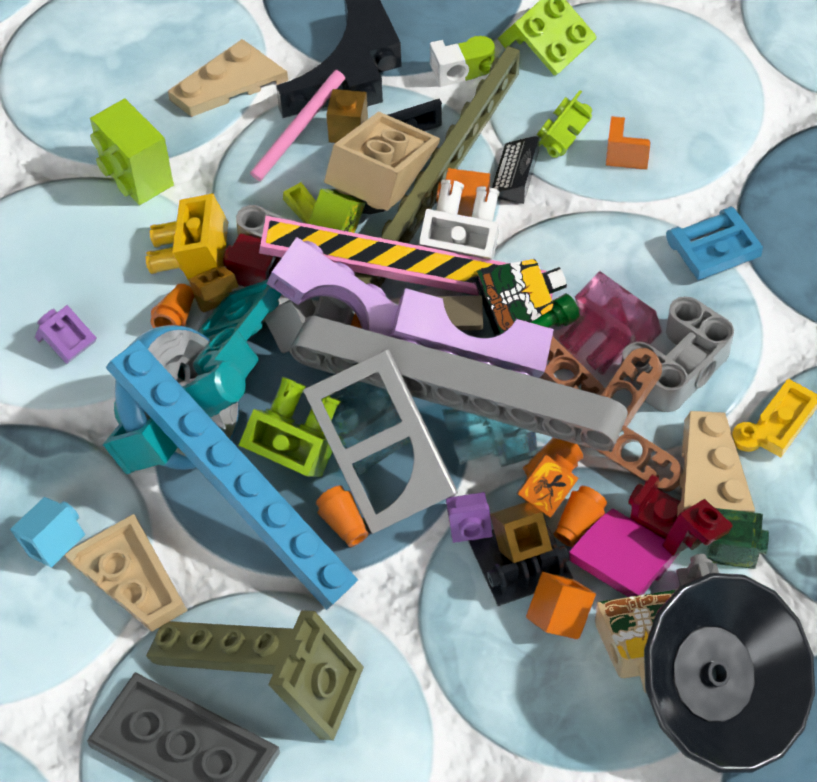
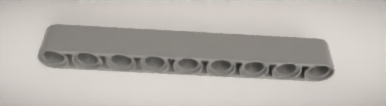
[290,316,628,451]

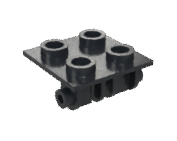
[468,519,574,606]

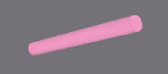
[250,70,345,182]

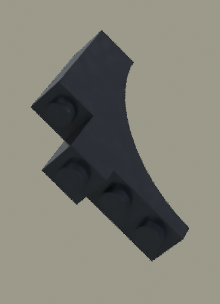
[276,0,402,118]

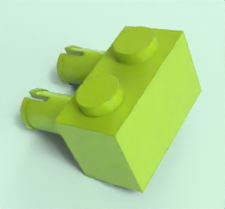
[238,377,340,477]

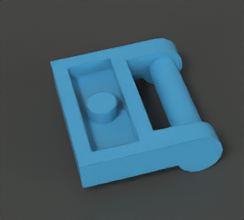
[666,206,763,280]

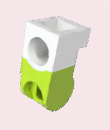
[430,35,495,87]

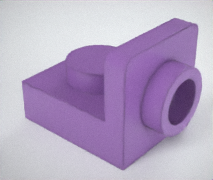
[35,305,97,364]
[446,492,493,543]

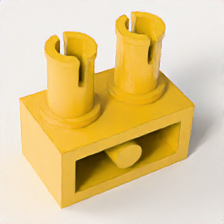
[145,193,229,279]

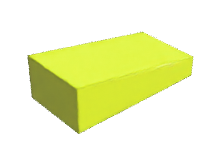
[283,182,316,224]

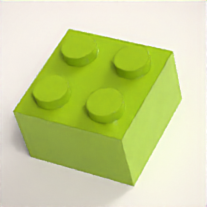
[90,98,174,206]

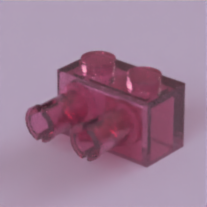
[559,271,662,375]

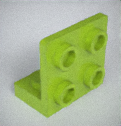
[497,0,597,76]

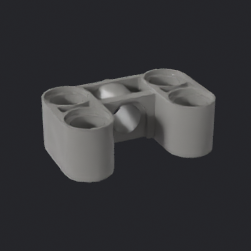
[621,296,734,412]

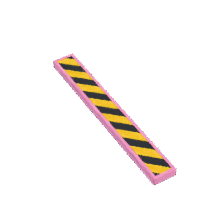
[259,216,553,300]

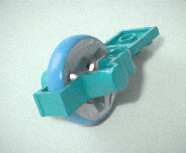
[103,280,282,475]

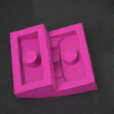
[569,508,680,597]

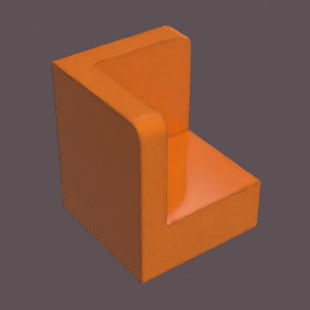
[606,116,651,170]
[526,572,596,639]

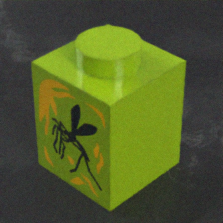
[308,189,366,233]

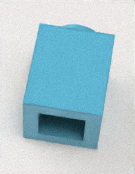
[10,497,86,568]

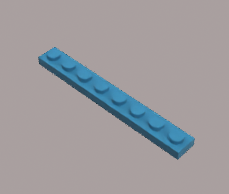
[106,339,358,610]

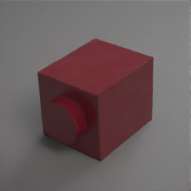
[223,233,281,287]

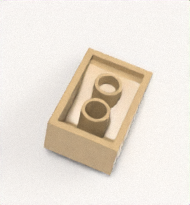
[324,111,440,211]

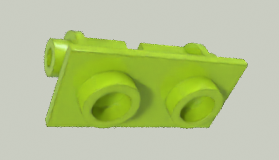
[536,90,592,158]

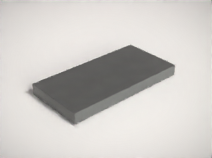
[87,672,280,782]

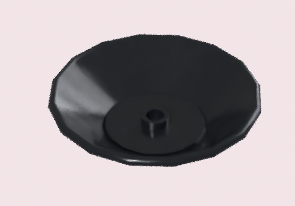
[644,573,815,773]

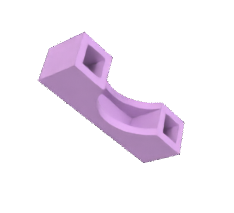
[267,237,398,336]
[390,288,554,378]

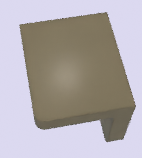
[439,295,483,330]

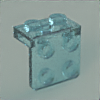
[331,381,410,475]

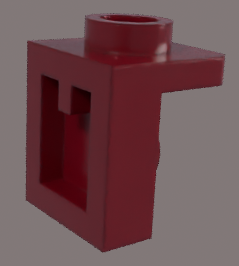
[628,474,681,539]
[662,499,733,556]

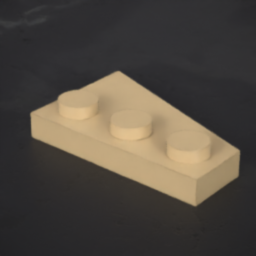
[168,39,288,117]
[677,411,755,519]
[64,514,188,632]

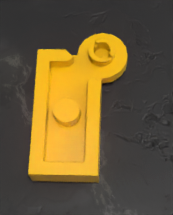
[732,378,817,458]

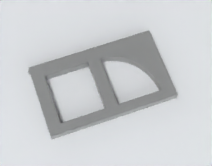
[303,349,458,534]

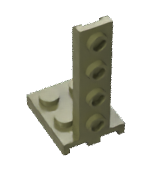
[146,610,364,741]

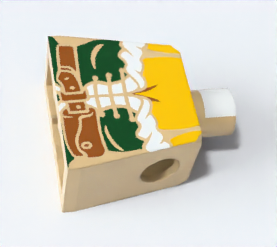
[595,590,675,693]

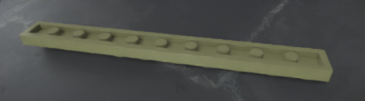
[354,46,520,288]

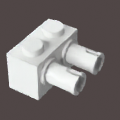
[419,180,500,260]

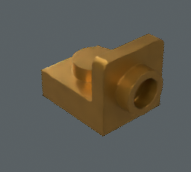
[188,265,239,313]

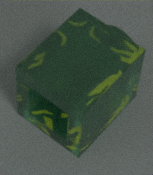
[707,508,769,569]

